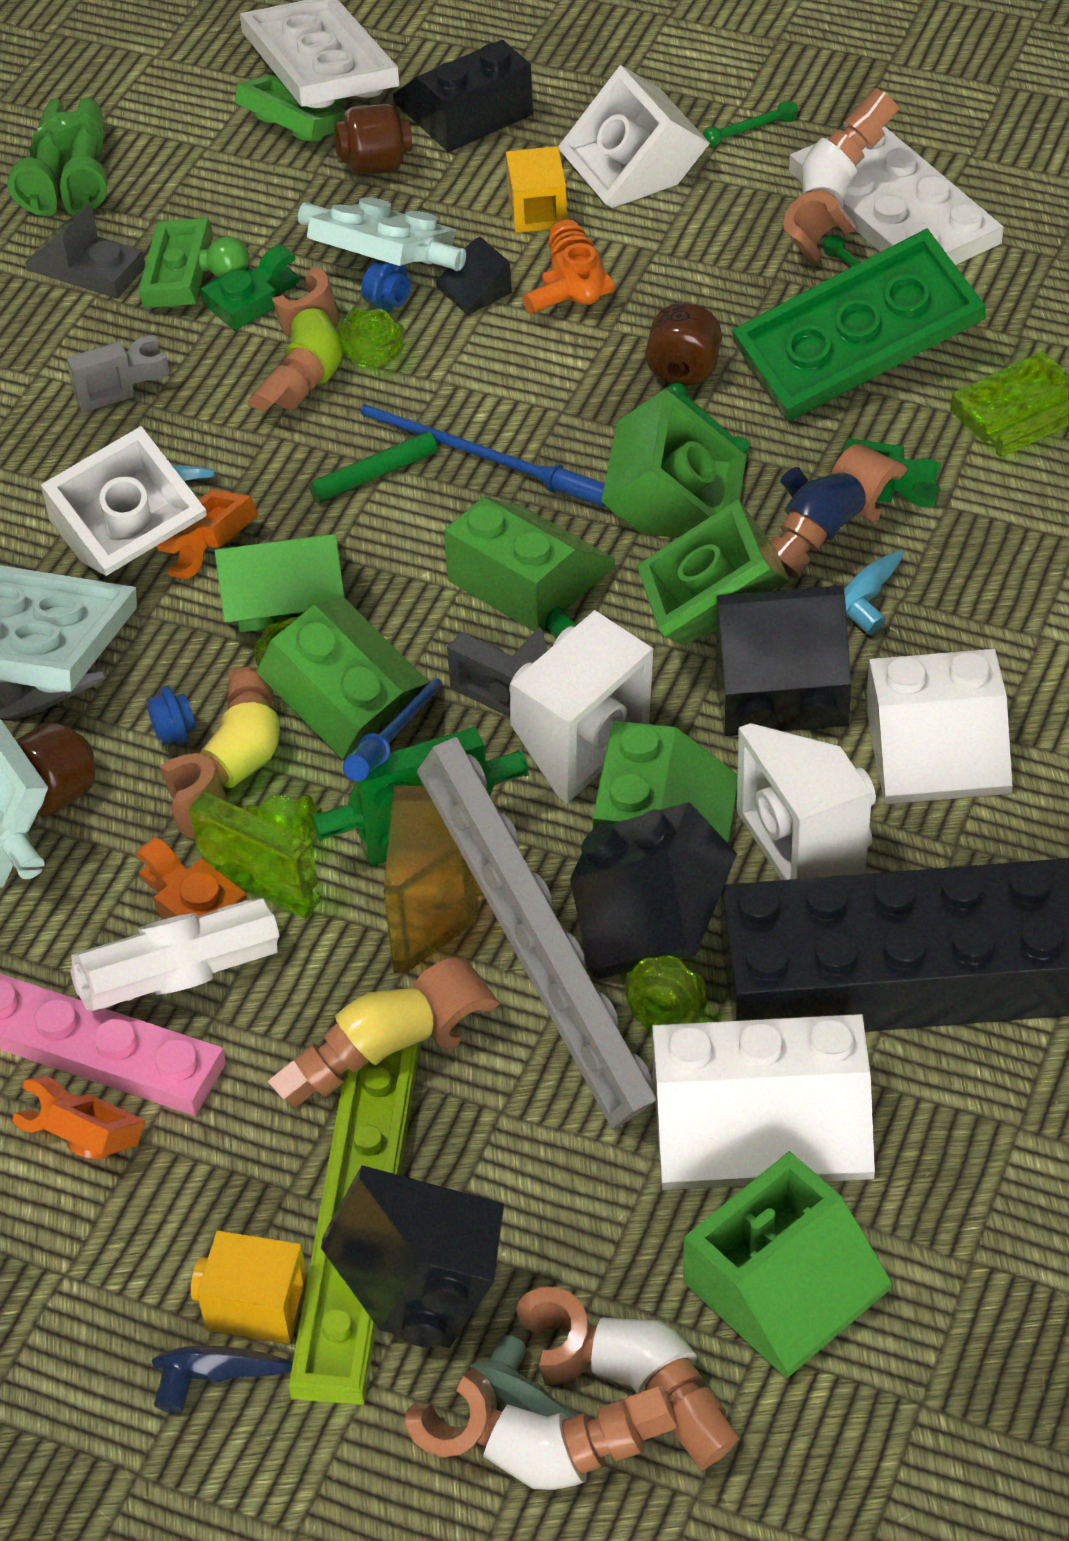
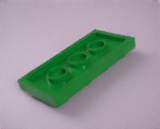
[732,228,986,422]

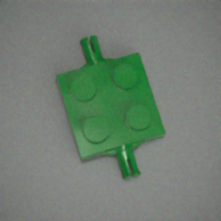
[311,727,529,867]

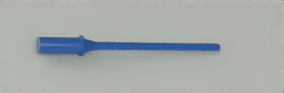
[361,404,606,507]
[343,678,442,781]

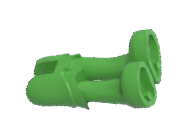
[7,98,108,217]

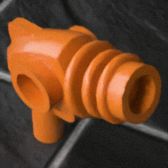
[522,219,614,315]

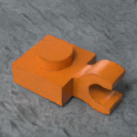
[156,489,259,579]
[135,837,247,919]
[12,1076,145,1159]

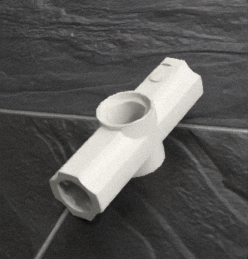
[70,898,280,1011]

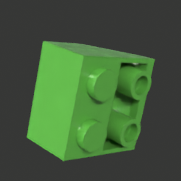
[683,1151,891,1379]

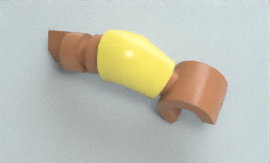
[159,666,280,839]
[267,957,500,1108]

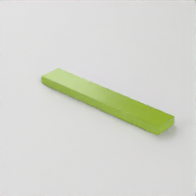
[288,1041,422,1405]

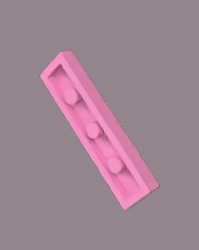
[0,974,226,1116]

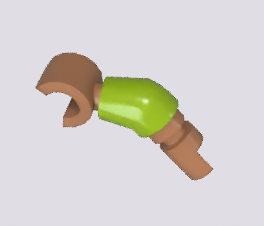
[248,267,344,411]

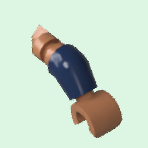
[771,444,907,591]

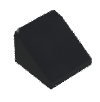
[436,237,512,315]

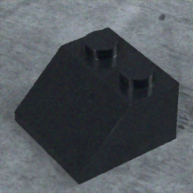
[393,39,533,153]
[716,585,851,736]
[570,802,737,980]
[321,1165,504,1348]

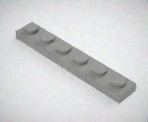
[416,737,657,1129]

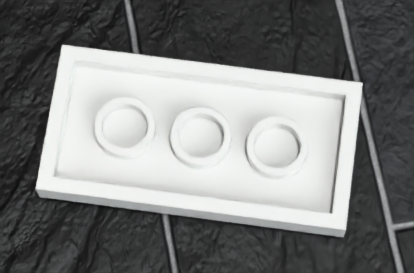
[240,0,399,108]
[789,126,1004,265]

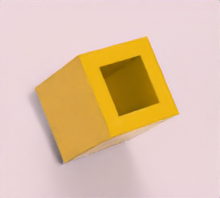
[506,146,567,234]
[191,1231,308,1344]

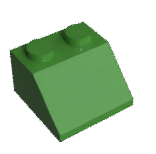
[601,388,747,538]
[444,497,615,631]
[636,499,789,645]
[214,534,344,632]
[256,597,429,760]
[592,720,738,844]

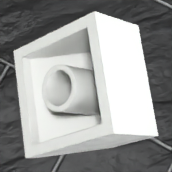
[558,65,710,208]
[41,426,207,576]
[509,610,653,804]
[865,649,1013,804]
[737,723,876,880]

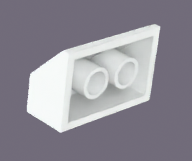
[652,1014,875,1190]

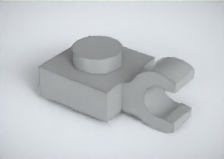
[66,335,170,413]

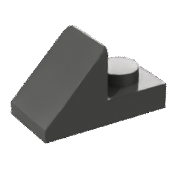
[26,204,145,299]
[447,628,548,717]

